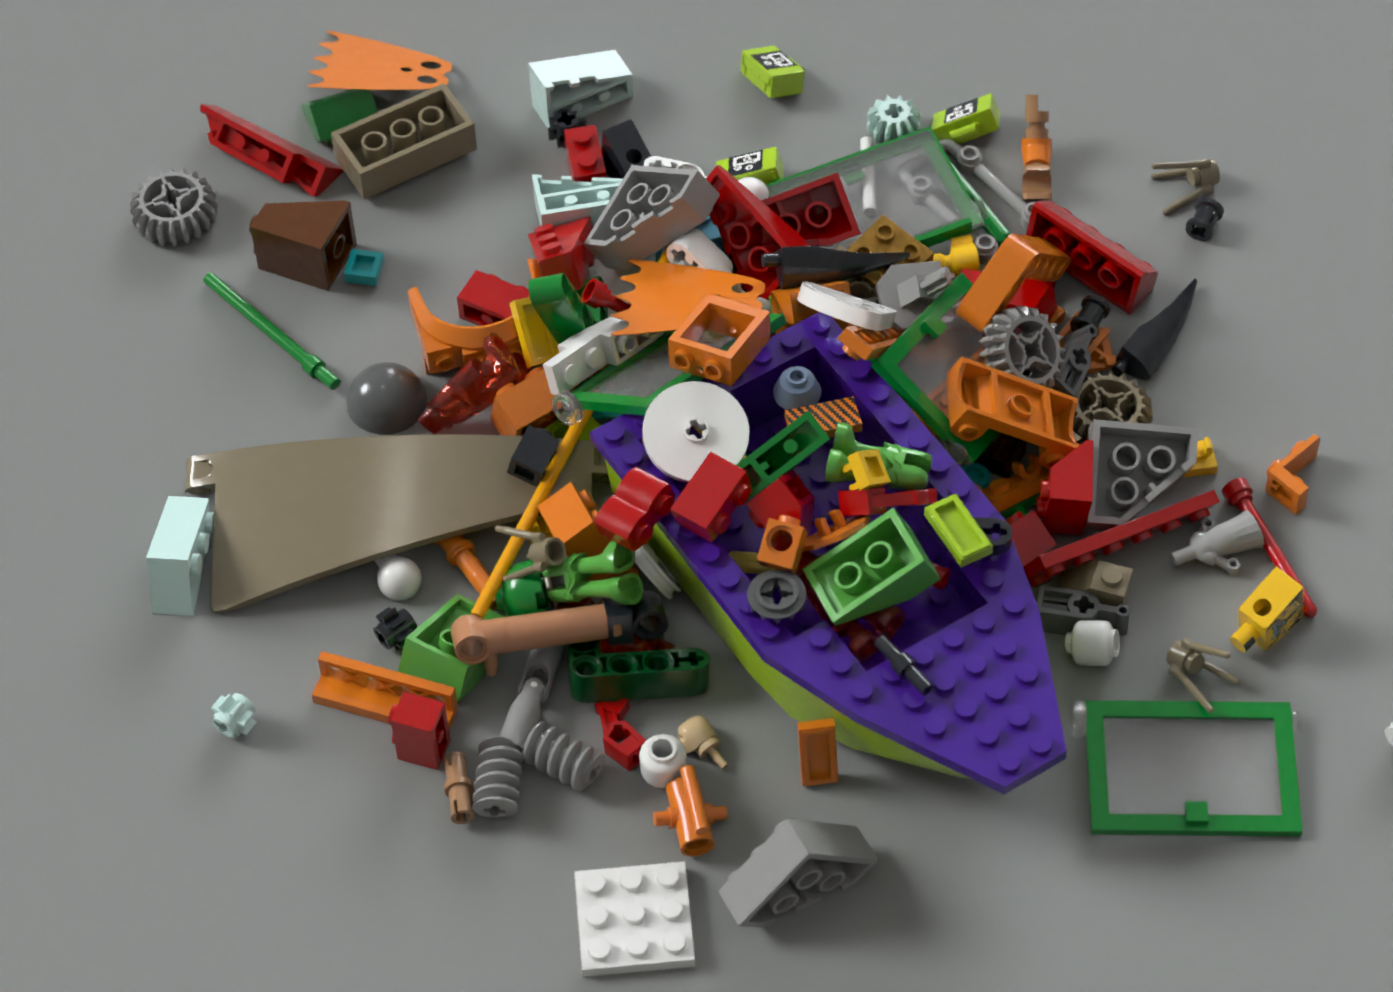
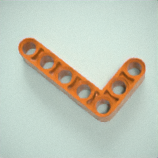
[956,233,1072,334]

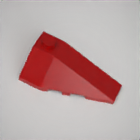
[706,165,810,300]
[717,172,861,246]

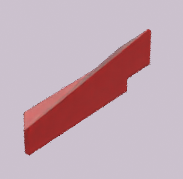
[200,104,343,197]

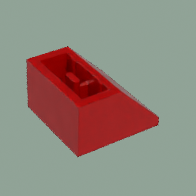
[746,469,815,551]

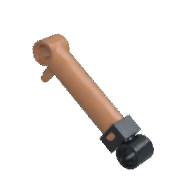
[451,591,669,677]

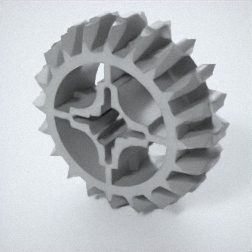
[129,167,218,247]
[979,306,1066,389]

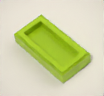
[924,494,993,567]

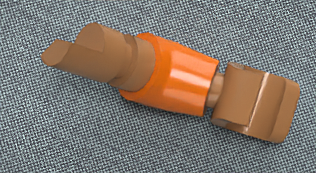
[1021,95,1052,200]

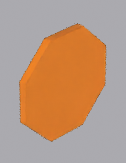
[802,510,871,552]

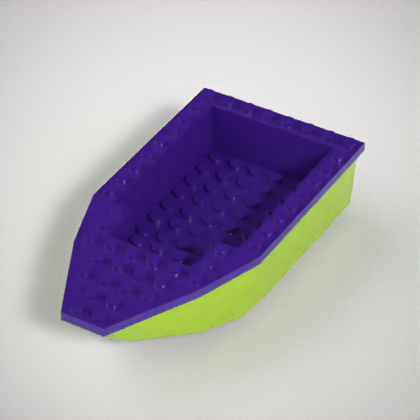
[590,312,1067,795]

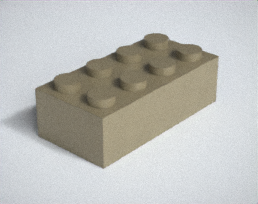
[331,83,477,200]

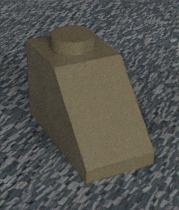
[1057,560,1133,606]

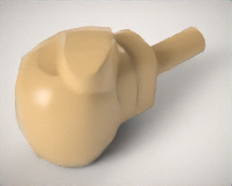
[678,716,729,770]

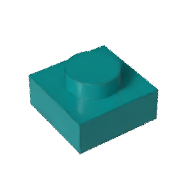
[344,249,385,286]

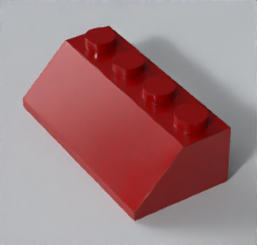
[1026,201,1158,315]

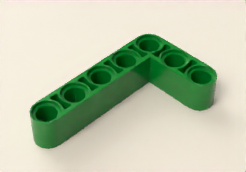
[528,273,608,344]

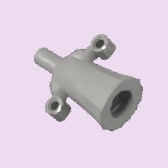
[1170,510,1264,576]

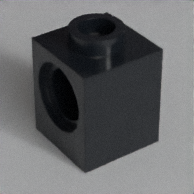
[507,425,560,487]

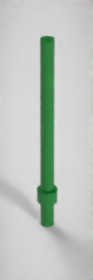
[203,272,341,390]

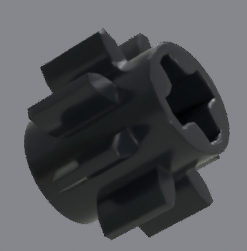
[548,109,587,148]
[373,607,418,651]

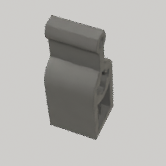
[1051,324,1097,397]
[1037,585,1130,636]

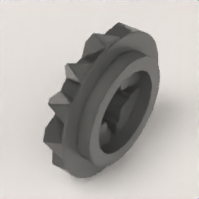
[747,570,806,624]

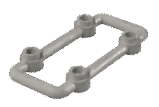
[897,139,1035,264]

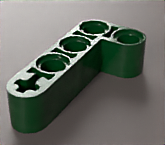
[567,640,710,703]

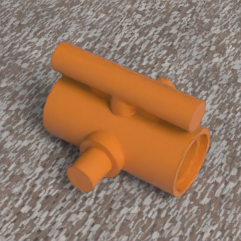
[653,765,727,856]

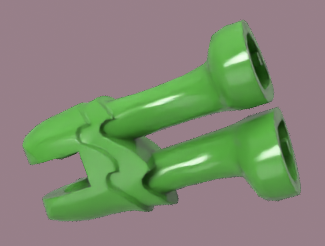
[825,422,933,490]
[541,541,643,605]

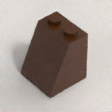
[249,200,357,291]

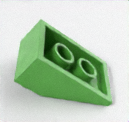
[803,508,941,625]
[398,594,505,702]

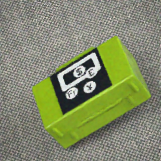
[740,45,806,98]
[932,93,1001,144]
[715,146,784,185]

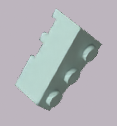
[528,50,634,128]
[532,174,623,227]
[146,496,214,616]

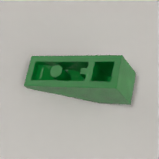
[736,410,830,504]

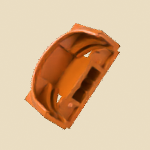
[407,258,542,397]

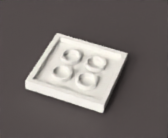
[574,861,695,977]

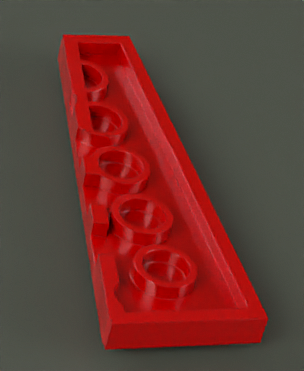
[1023,490,1220,588]

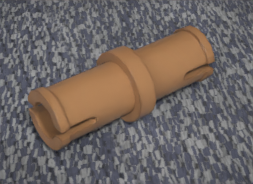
[443,751,474,824]

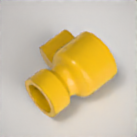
[933,235,980,278]

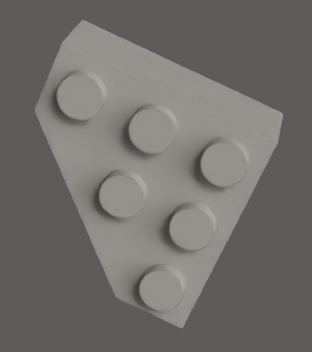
[583,165,720,270]
[1084,419,1198,531]
[718,818,878,928]

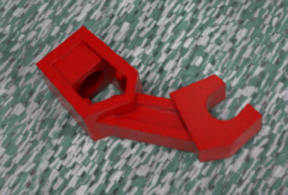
[838,487,938,516]
[594,698,646,771]

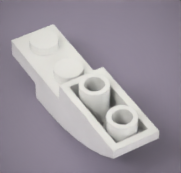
[543,317,664,397]

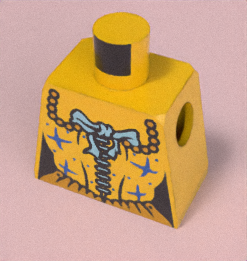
[1230,566,1304,653]

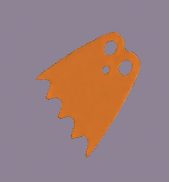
[307,31,452,90]
[611,259,765,336]

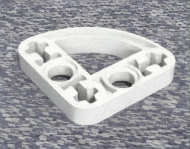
[797,282,897,331]

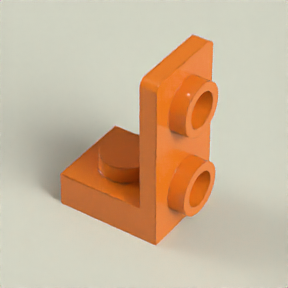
[1265,434,1320,516]

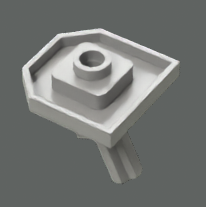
[876,261,955,332]

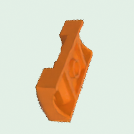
[947,357,1080,470]

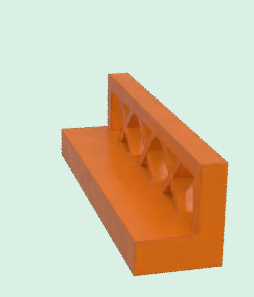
[312,651,459,731]

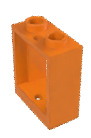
[668,293,770,387]

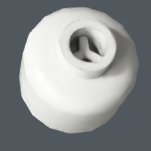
[1065,620,1120,666]
[639,734,687,789]

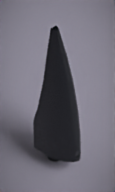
[761,246,910,290]
[1111,278,1197,380]

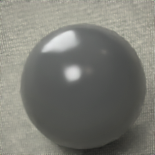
[347,362,427,435]

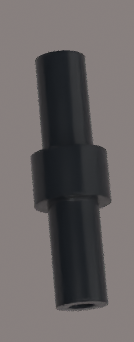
[874,635,933,696]

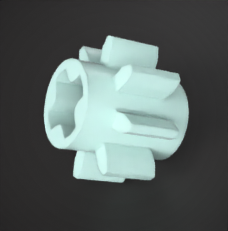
[211,693,257,738]

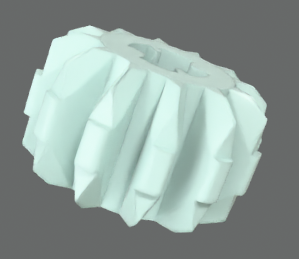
[867,95,920,143]

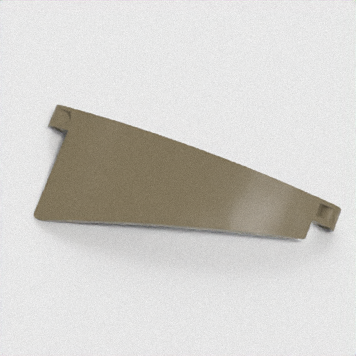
[185,434,610,613]

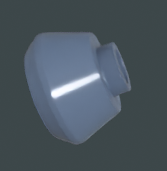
[773,366,821,410]

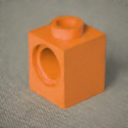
[757,515,808,575]

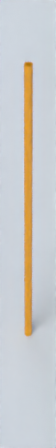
[470,240,675,620]

